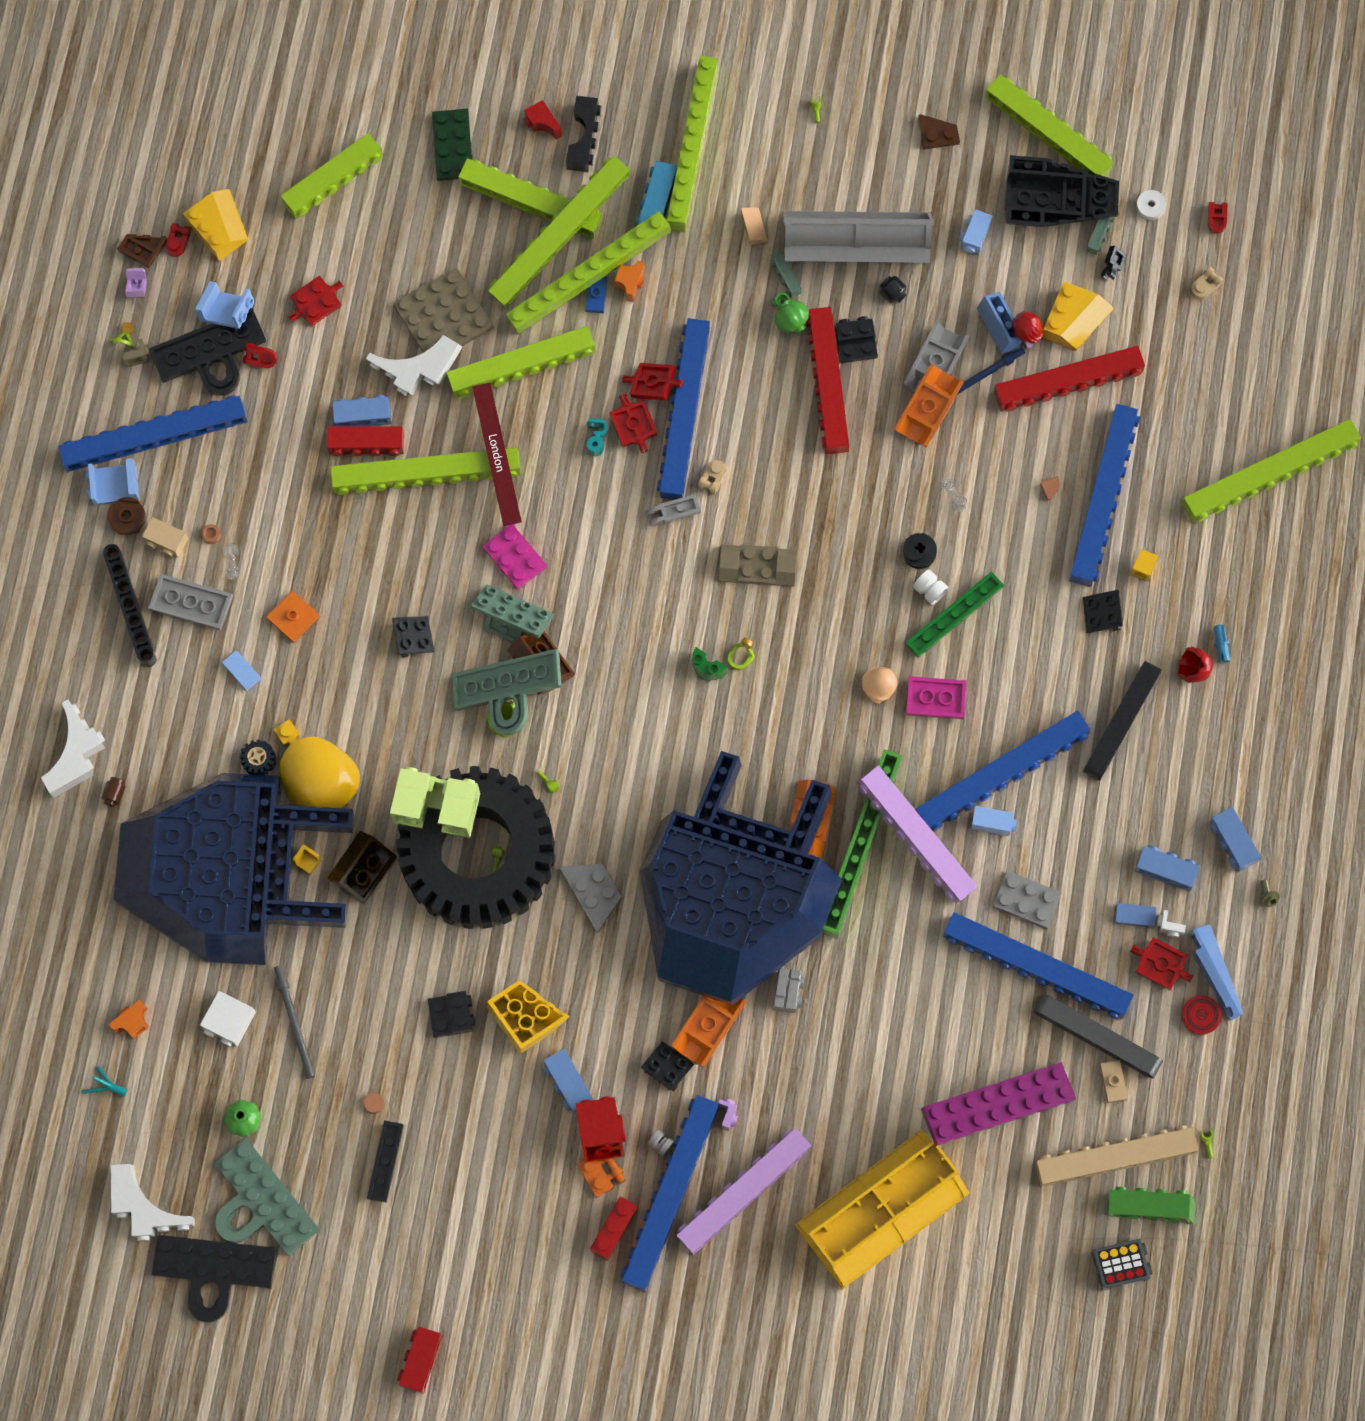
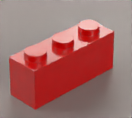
[590,1196,638,1261]
[397,1326,443,1394]

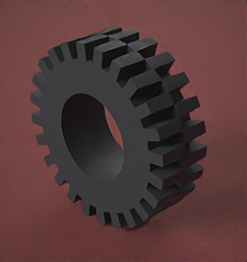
[396,766,555,929]

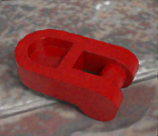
[1208,202,1228,234]
[166,223,191,257]
[243,343,277,368]

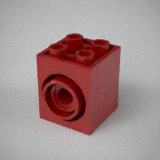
[575,1096,626,1163]

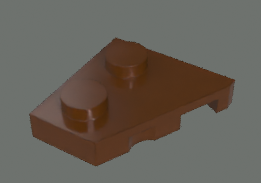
[918,114,960,150]
[117,234,167,268]

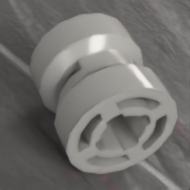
[647,1129,674,1157]

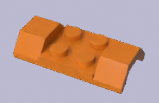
[894,364,964,448]
[788,780,836,860]
[671,996,747,1067]

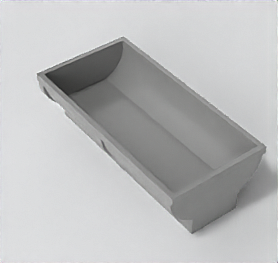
[783,211,934,263]

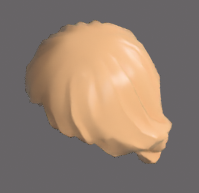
[862,667,897,704]

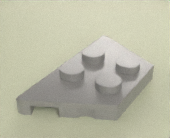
[560,864,622,933]

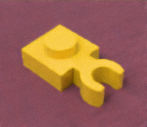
[273,719,300,746]

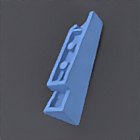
[1190,925,1243,1021]

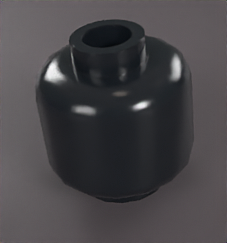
[879,276,907,303]

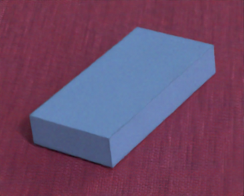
[1115,903,1156,927]

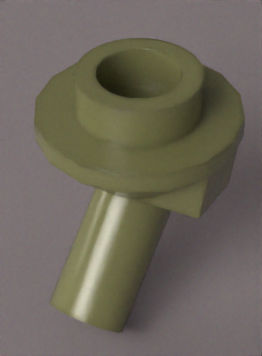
[1260,879,1280,907]

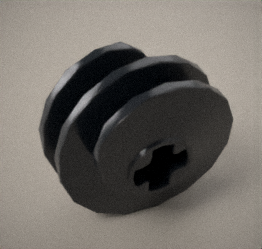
[903,533,937,569]

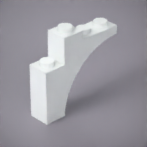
[366,335,462,395]
[41,700,105,798]
[111,1164,195,1241]

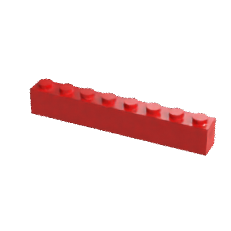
[806,307,849,454]
[994,345,1145,412]

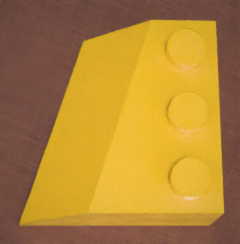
[183,189,248,261]
[1042,281,1114,351]
[486,980,570,1054]

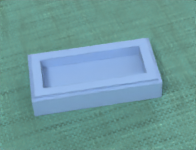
[222,650,261,691]

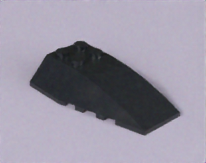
[1005,155,1119,227]

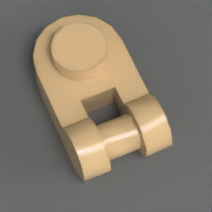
[1191,267,1224,299]
[698,460,726,494]

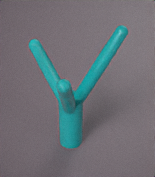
[82,1066,128,1097]

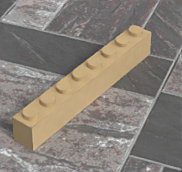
[1035,1125,1199,1187]

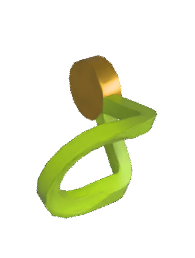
[110,322,134,348]
[727,638,755,670]

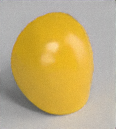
[280,736,360,808]

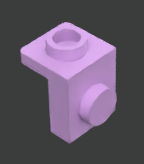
[125,268,147,297]
[717,1098,738,1131]

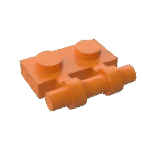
[577,1158,626,1198]

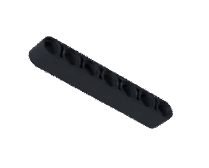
[103,544,157,667]
[1083,661,1162,781]

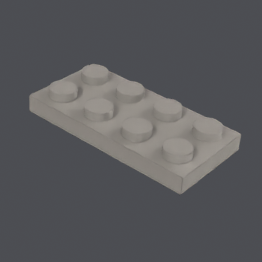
[148,574,233,631]

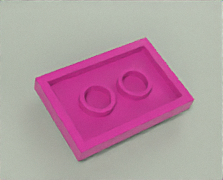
[482,525,547,590]
[906,676,966,719]

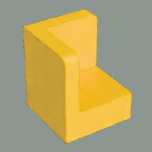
[1130,549,1159,582]
[292,844,322,875]

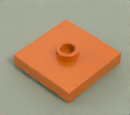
[266,590,320,643]

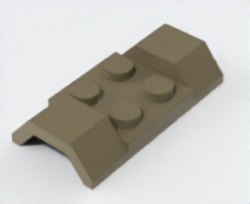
[719,545,797,587]

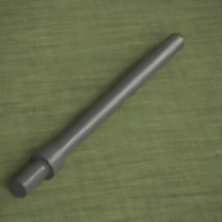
[274,966,315,1079]

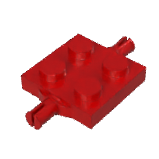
[288,275,344,326]
[622,363,683,401]
[609,394,657,453]
[1130,937,1194,991]

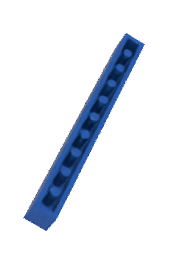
[657,318,710,500]
[58,395,248,472]
[1069,404,1140,587]
[915,710,1090,832]
[943,912,1134,1020]
[621,1095,719,1292]

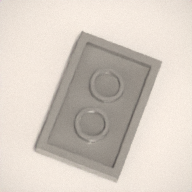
[993,870,1062,929]

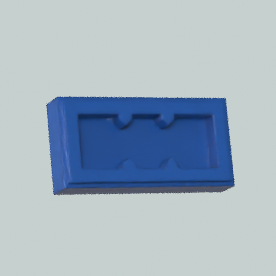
[585,277,607,313]

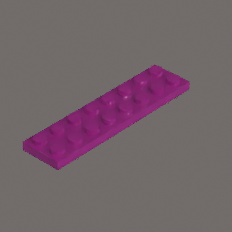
[921,1062,1076,1146]

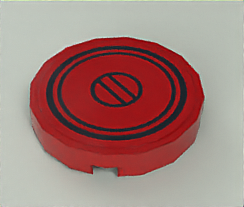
[1181,995,1222,1035]

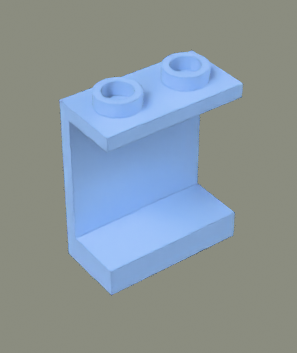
[195,281,254,329]
[86,458,139,505]

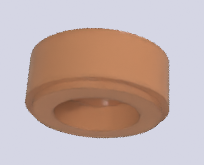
[201,524,221,544]
[364,1093,384,1114]

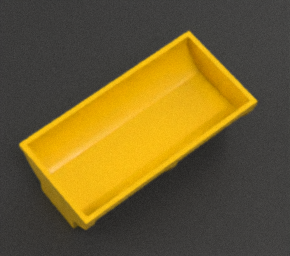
[794,1129,970,1290]

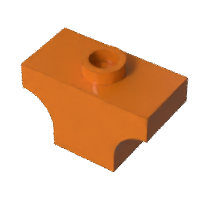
[615,260,645,302]
[109,999,149,1039]

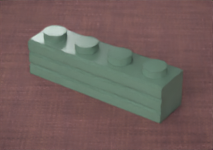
[1086,217,1115,255]
[770,251,802,298]

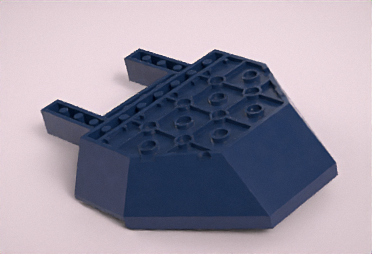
[640,751,842,1005]
[114,773,354,965]

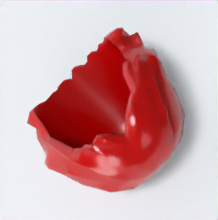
[1012,311,1043,343]
[1178,646,1213,683]

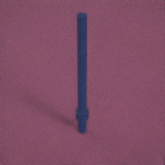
[957,347,1025,395]

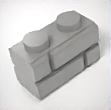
[773,968,805,1013]

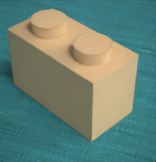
[142,517,189,557]

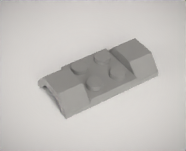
[903,321,969,394]

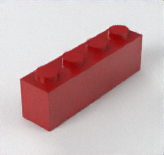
[327,426,404,456]

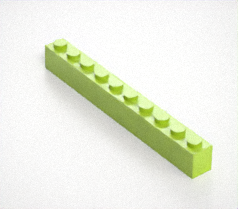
[667,55,718,232]
[488,155,631,308]
[506,211,671,335]
[1182,419,1361,523]
[331,447,521,495]

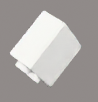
[200,991,256,1047]

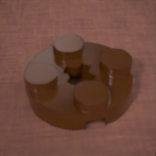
[107,497,146,535]

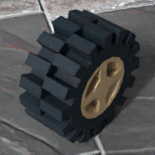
[240,740,276,775]

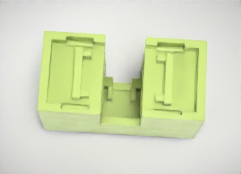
[390,767,480,838]

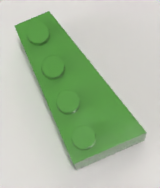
[1108,1187,1195,1225]

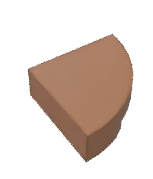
[1040,476,1060,501]

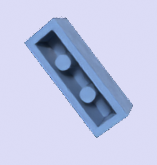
[977,292,1022,354]
[333,395,392,426]
[1209,807,1261,872]
[1135,845,1200,892]
[543,1049,594,1114]

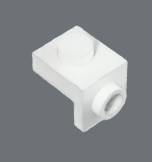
[1157,910,1186,938]

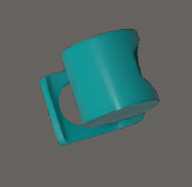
[587,419,608,457]

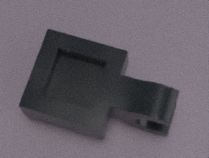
[1101,246,1127,280]

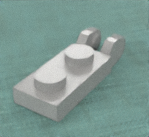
[645,494,701,527]

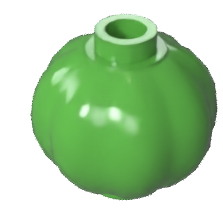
[775,299,809,334]
[224,1099,262,1137]

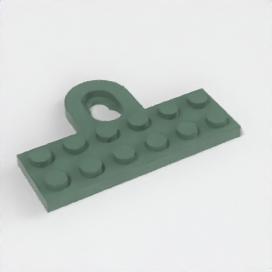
[452,649,562,735]
[215,1138,320,1256]

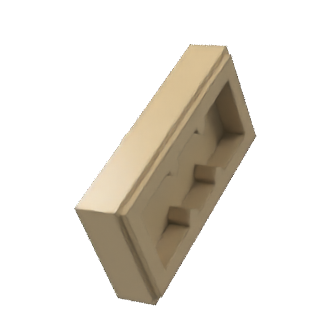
[1100,1060,1128,1103]

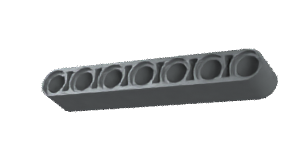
[1034,994,1163,1079]

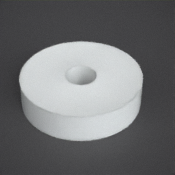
[1136,190,1167,220]

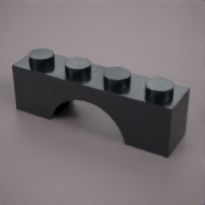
[566,96,602,172]

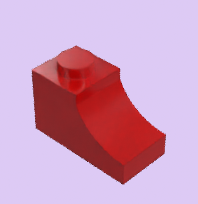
[523,100,562,139]

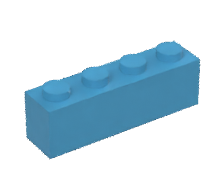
[635,161,678,226]

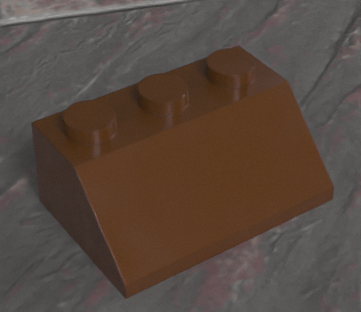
[507,631,575,695]

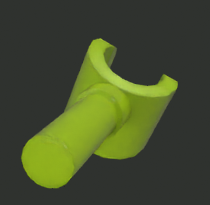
[811,96,821,123]
[537,770,560,793]
[491,846,505,873]
[1200,1129,1214,1158]

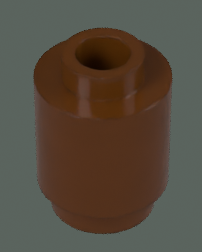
[101,777,126,807]

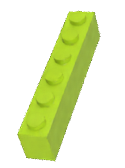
[281,133,383,219]

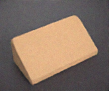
[741,208,768,246]

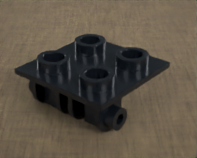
[1083,589,1123,634]
[392,616,435,658]
[641,1041,694,1092]

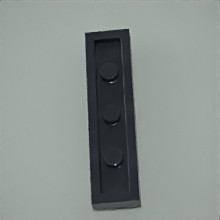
[367,1120,404,1203]

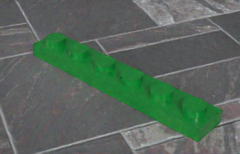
[905,571,1004,658]

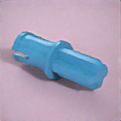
[1213,625,1231,663]

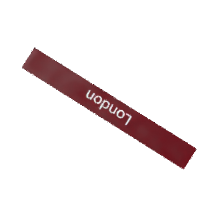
[472,383,522,526]

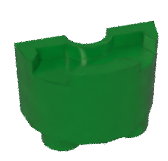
[692,647,727,681]

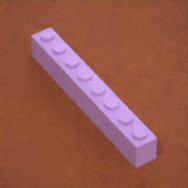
[857,765,977,903]
[677,1128,812,1255]

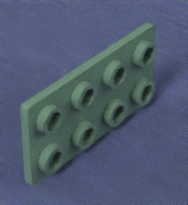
[471,585,554,643]

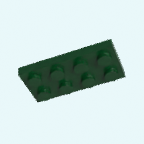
[432,108,472,181]

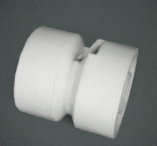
[913,570,949,605]

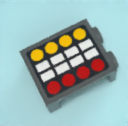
[1091,1239,1153,1291]

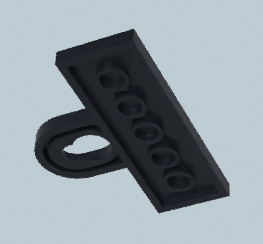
[149,308,267,395]
[152,1235,277,1323]

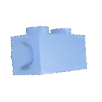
[960,209,993,255]
[971,806,1017,836]

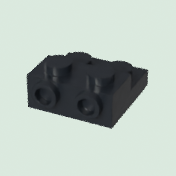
[835,316,878,363]
[428,991,475,1038]

